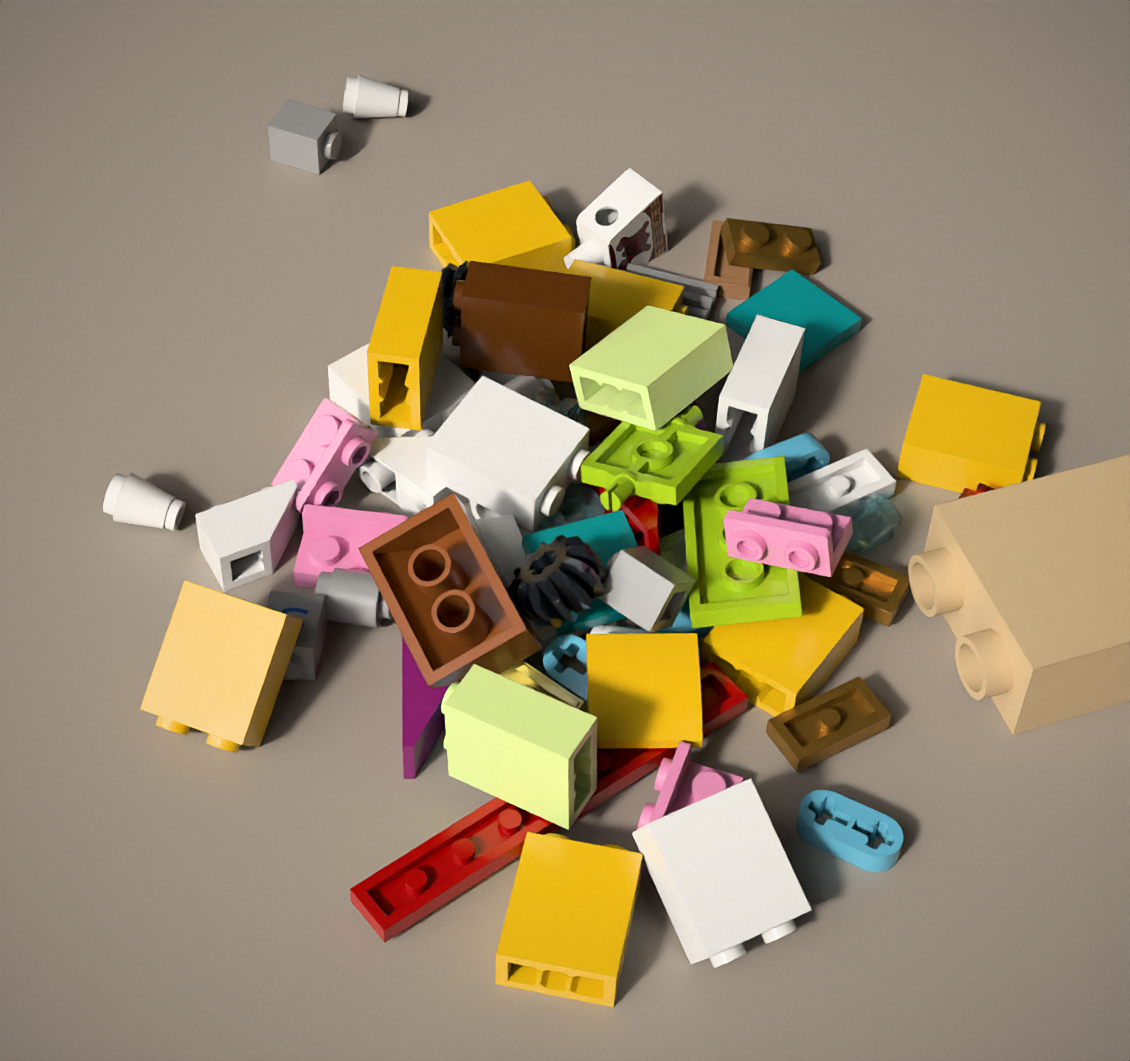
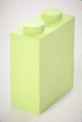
[569,305,733,431]
[441,664,597,830]

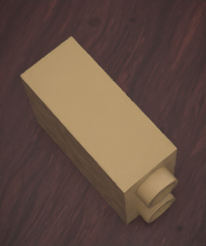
[908,454,1130,735]

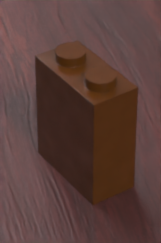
[452,261,591,383]

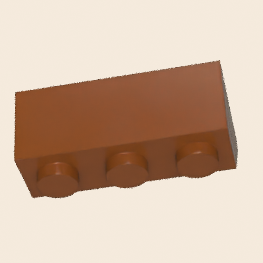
[358,493,543,689]

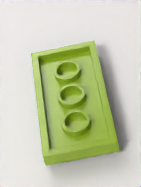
[683,456,802,628]

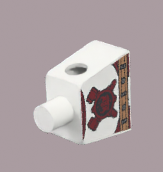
[564,168,668,272]

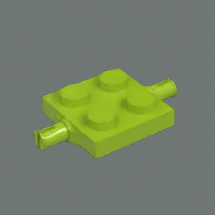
[581,404,724,512]

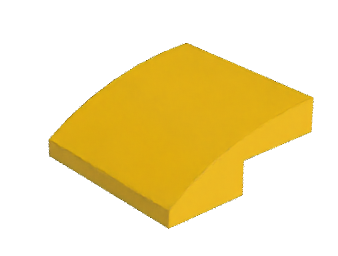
[586,633,703,749]

